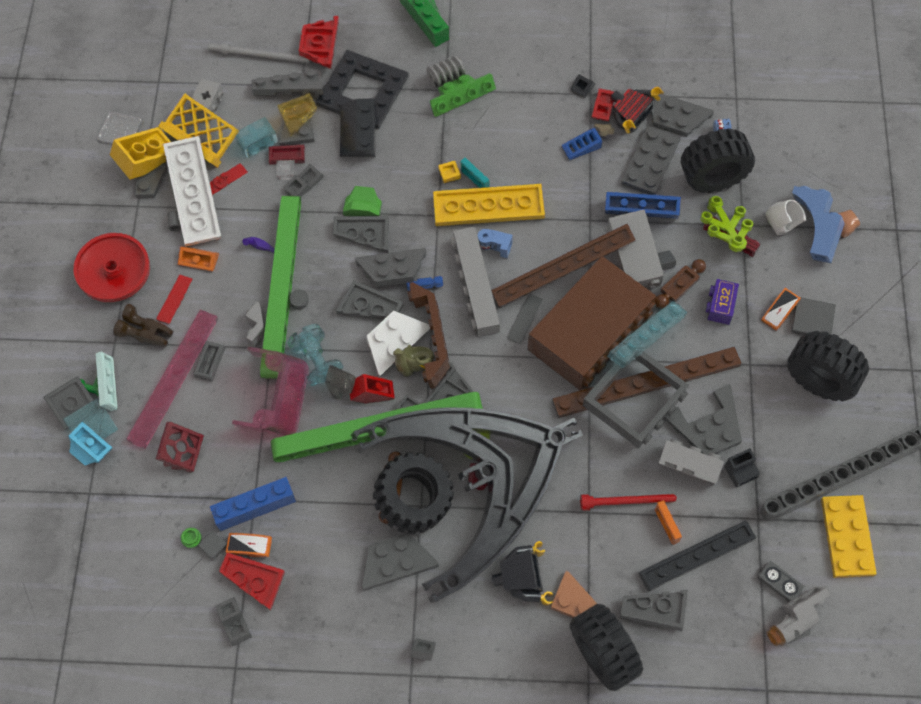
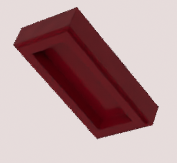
[269,145,305,165]

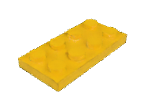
[821,495,877,578]

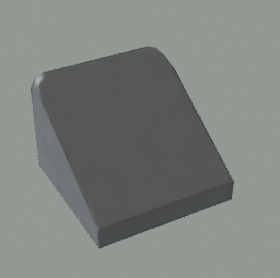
[658,250,676,270]

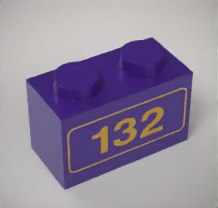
[705,279,739,325]

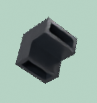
[724,448,760,488]

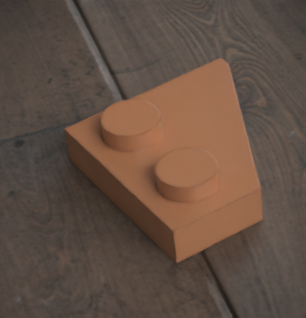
[551,571,597,618]

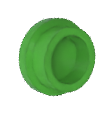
[181,528,202,548]

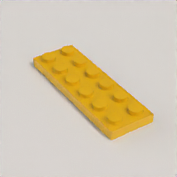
[433,184,545,226]

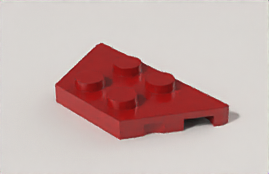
[298,16,339,69]

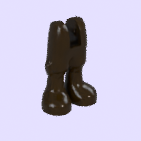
[113,304,174,347]

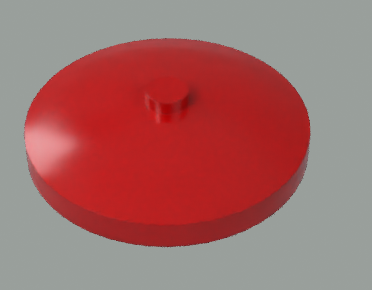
[73,233,150,302]

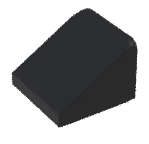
[570,74,596,97]

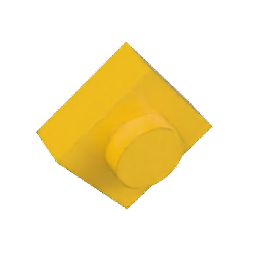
[438,161,461,183]

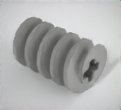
[426,56,466,87]

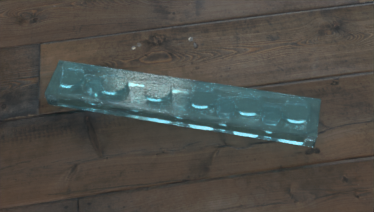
[607,301,688,369]

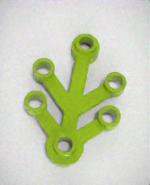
[700,196,754,252]

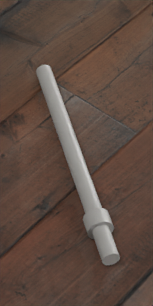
[208,43,310,64]

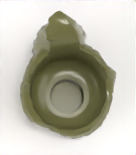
[393,344,435,377]

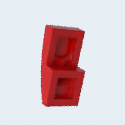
[592,88,615,122]

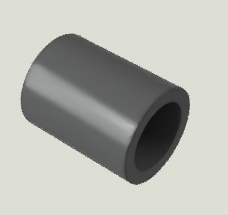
[167,211,181,231]

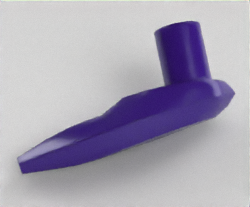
[242,237,275,253]

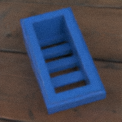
[562,128,602,160]

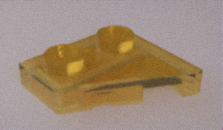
[277,93,317,136]

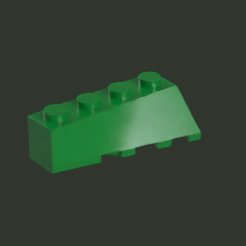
[400,0,450,47]

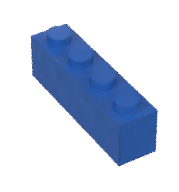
[605,192,681,219]
[210,476,296,531]

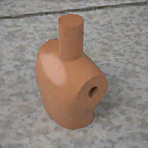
[838,210,860,238]

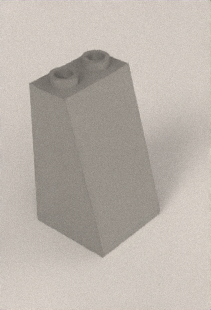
[606,210,664,288]

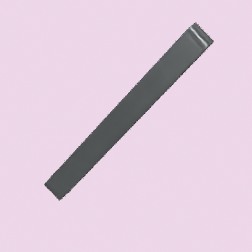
[760,425,921,521]

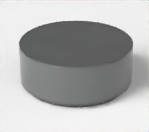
[289,290,309,309]

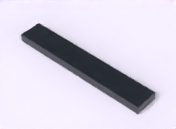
[638,520,757,592]

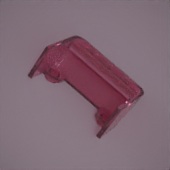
[232,347,309,436]

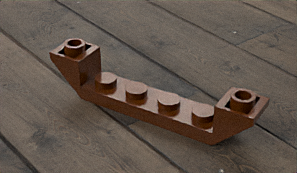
[408,282,450,389]

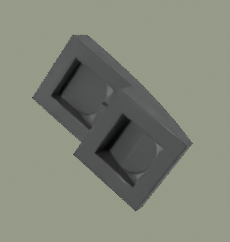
[283,163,324,197]
[215,597,252,646]

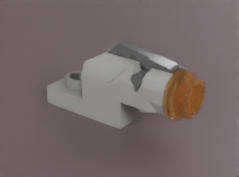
[767,586,830,646]

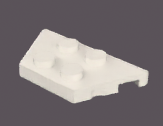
[365,311,430,376]

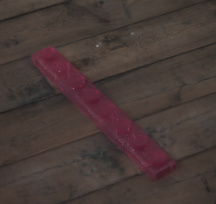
[127,310,218,449]

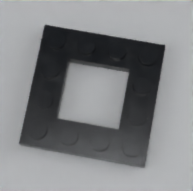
[316,50,409,129]

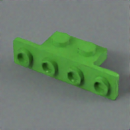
[429,73,496,117]

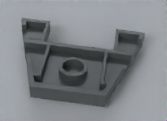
[396,359,474,410]
[664,384,742,455]

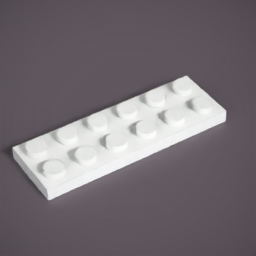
[163,136,222,246]

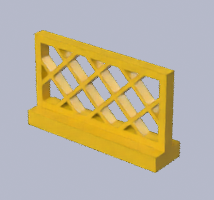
[158,93,239,168]

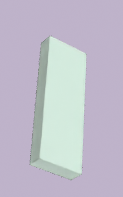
[96,352,118,411]

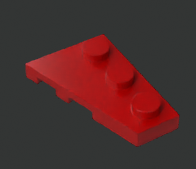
[219,553,285,611]

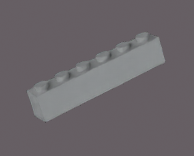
[451,227,500,337]

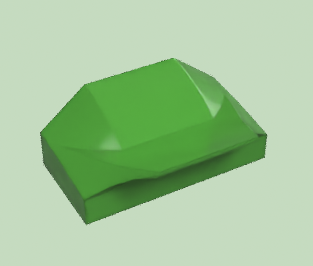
[343,186,382,216]

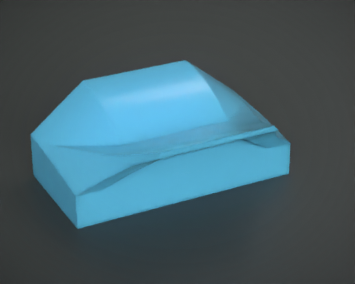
[68,422,113,466]

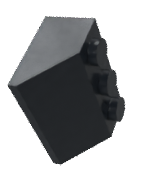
[340,98,376,157]

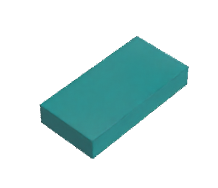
[460,157,490,188]

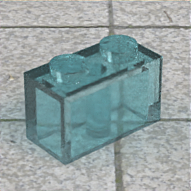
[235,117,278,158]

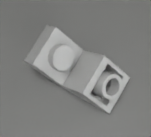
[245,301,265,349]

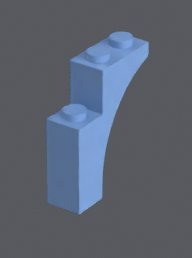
[792,186,845,263]

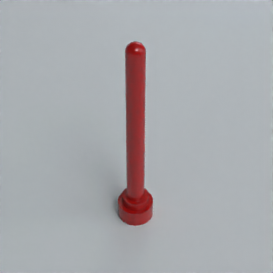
[580,494,677,511]

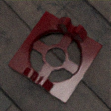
[155,421,204,473]

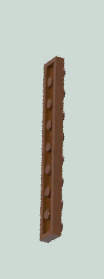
[491,223,636,308]

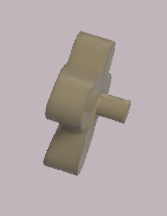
[594,124,614,137]

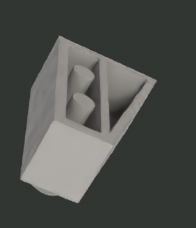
[658,439,724,484]

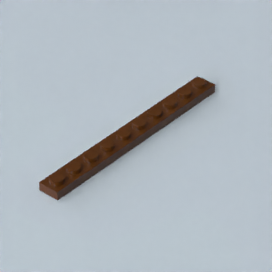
[552,346,742,418]

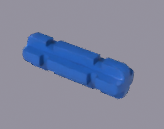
[407,276,443,291]

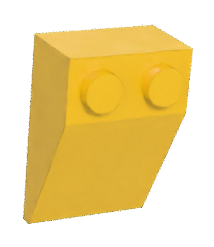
[110,127,171,179]

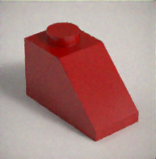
[348,374,395,404]

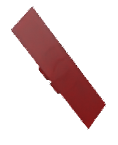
[210,163,248,195]
[156,274,193,324]

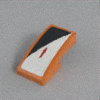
[761,288,801,331]
[226,533,272,557]

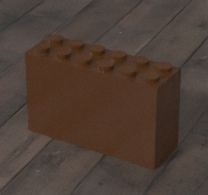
[527,256,656,390]

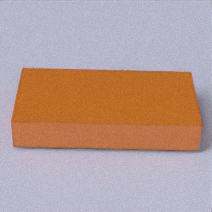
[655,500,682,545]

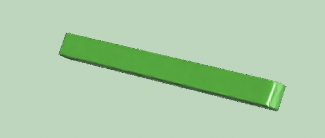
[260,196,301,379]
[270,392,483,462]

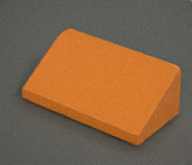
[177,246,219,271]

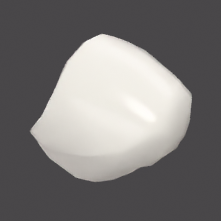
[765,200,806,236]

